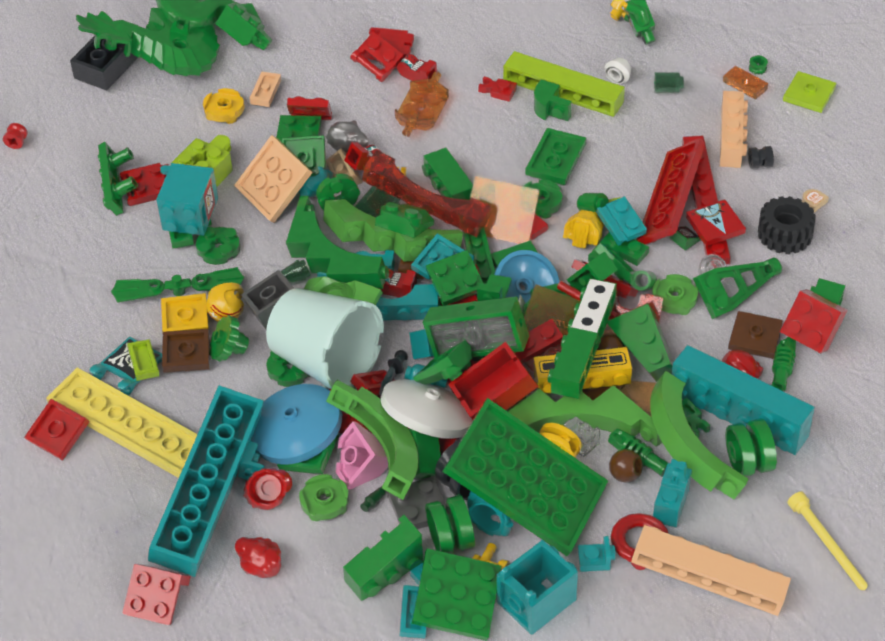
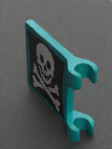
[89,336,162,396]

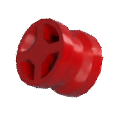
[3,123,28,149]

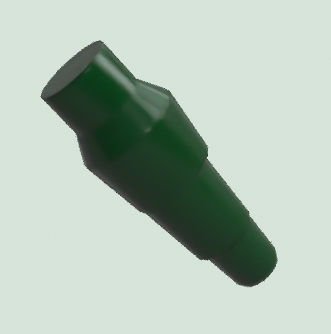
[360,485,386,512]

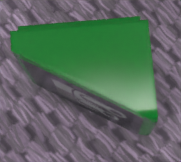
[670,226,701,251]

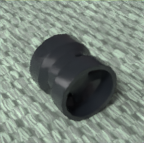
[748,146,774,169]

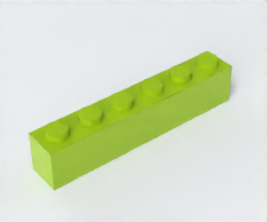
[503,51,625,117]

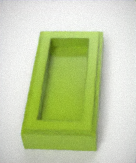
[127,339,159,381]

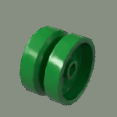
[725,418,777,477]
[425,495,475,554]

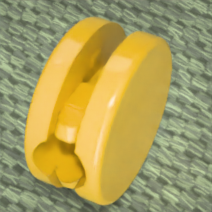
[539,423,582,458]

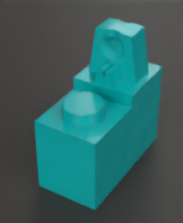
[653,459,692,528]

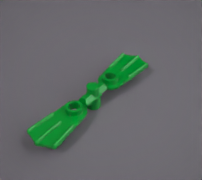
[111,267,244,303]

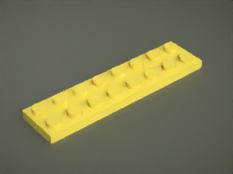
[46,367,197,478]

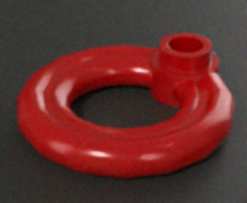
[610,513,669,570]

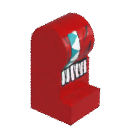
[397,54,437,88]
[344,142,386,170]
[380,268,417,298]

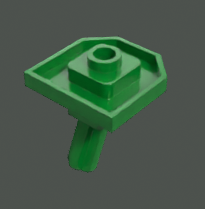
[282,135,326,177]

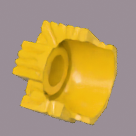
[563,210,603,248]

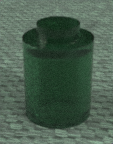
[654,72,684,93]

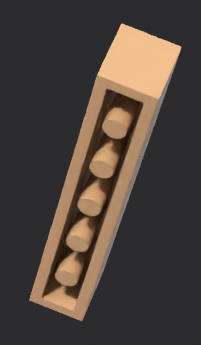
[631,525,791,616]

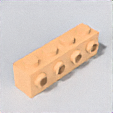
[719,91,748,168]

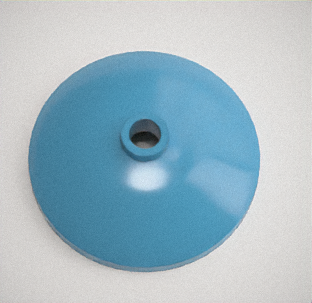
[494,250,559,314]

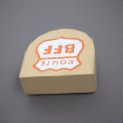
[802,189,829,212]

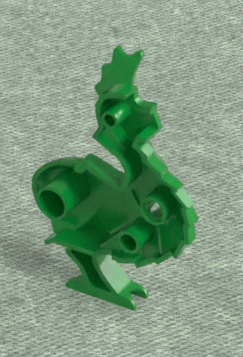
[76,0,262,76]

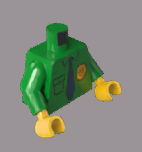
[610,0,656,45]

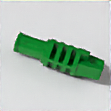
[771,337,796,391]
[608,428,669,477]

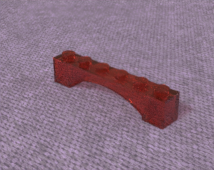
[362,150,492,237]

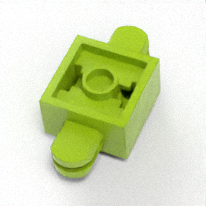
[171,135,233,187]

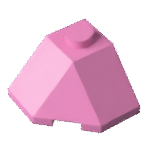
[336,421,388,490]

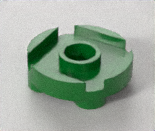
[316,174,360,211]
[520,179,563,219]
[196,226,240,265]
[266,351,310,387]

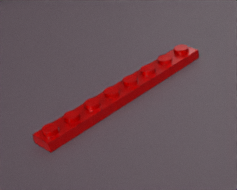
[682,135,730,266]

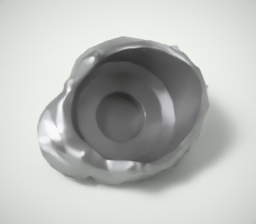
[325,120,369,153]

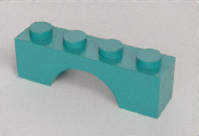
[376,284,439,321]

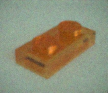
[723,65,768,100]

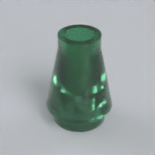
[280,260,311,283]

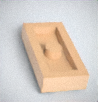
[249,71,281,107]

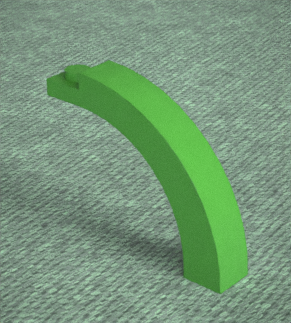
[650,371,748,499]
[326,379,418,500]

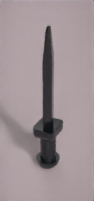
[379,350,408,396]

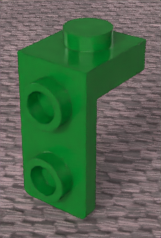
[477,274,512,301]

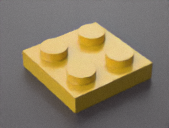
[161,293,209,333]

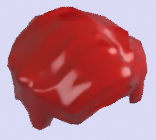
[243,468,292,510]
[235,537,282,578]

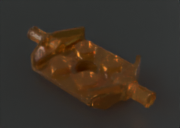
[395,71,449,137]

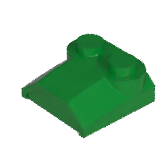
[375,202,435,238]
[413,339,473,385]

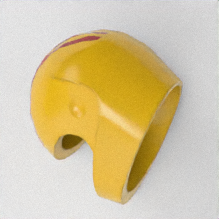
[206,283,244,322]

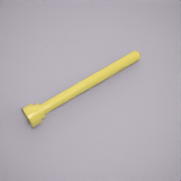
[787,491,868,590]

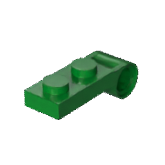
[595,243,657,291]

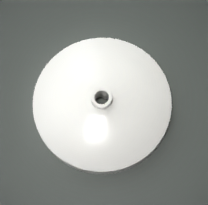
[380,379,473,438]

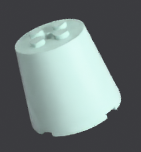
[266,288,384,389]

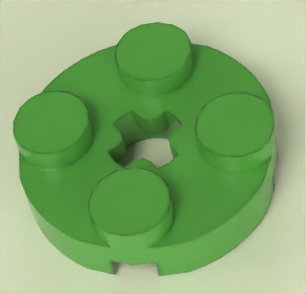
[652,274,698,315]
[299,474,349,521]

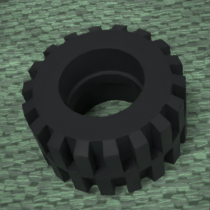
[758,196,816,254]

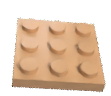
[234,135,313,223]

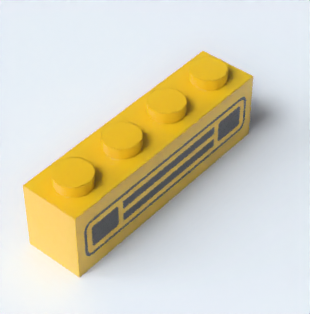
[534,347,632,393]

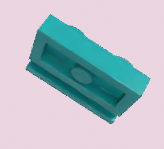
[596,196,647,246]

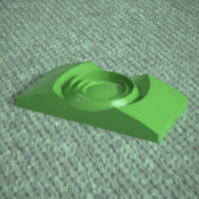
[304,276,382,305]

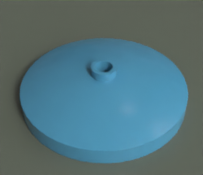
[251,384,342,464]

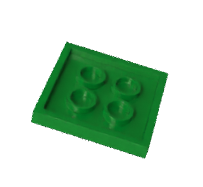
[411,548,501,641]

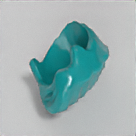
[298,166,334,197]

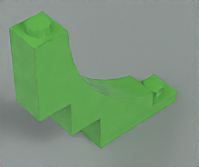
[508,385,662,447]

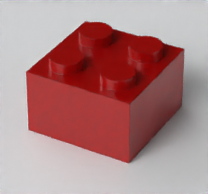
[780,289,848,354]

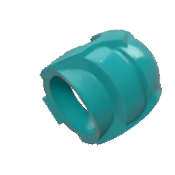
[467,491,514,536]

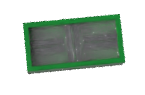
[423,296,529,358]

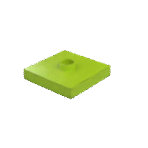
[783,71,837,113]

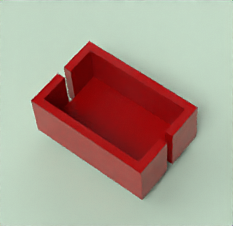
[448,342,539,420]

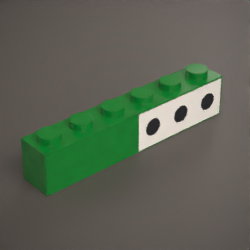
[548,278,616,399]

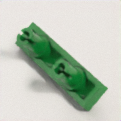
[98,142,138,216]

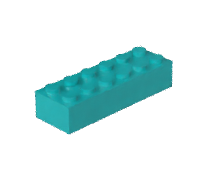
[672,345,815,455]

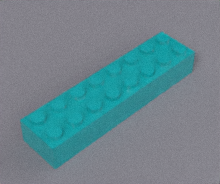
[148,385,264,577]

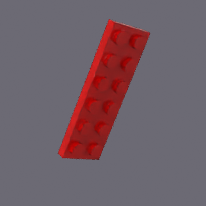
[636,138,705,244]

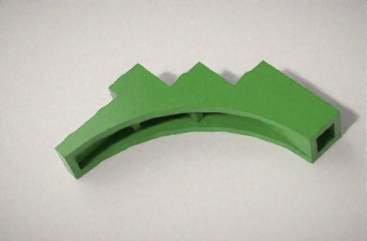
[323,199,463,262]

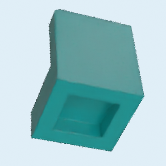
[409,329,434,359]

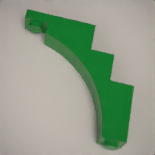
[286,196,389,289]

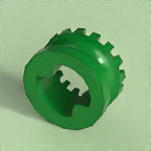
[748,55,768,75]

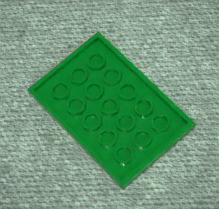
[442,398,608,556]

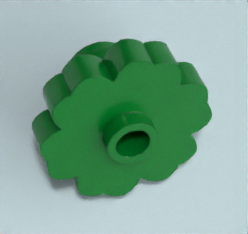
[209,315,249,362]

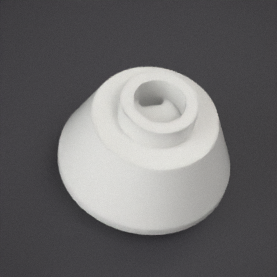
[604,58,631,84]

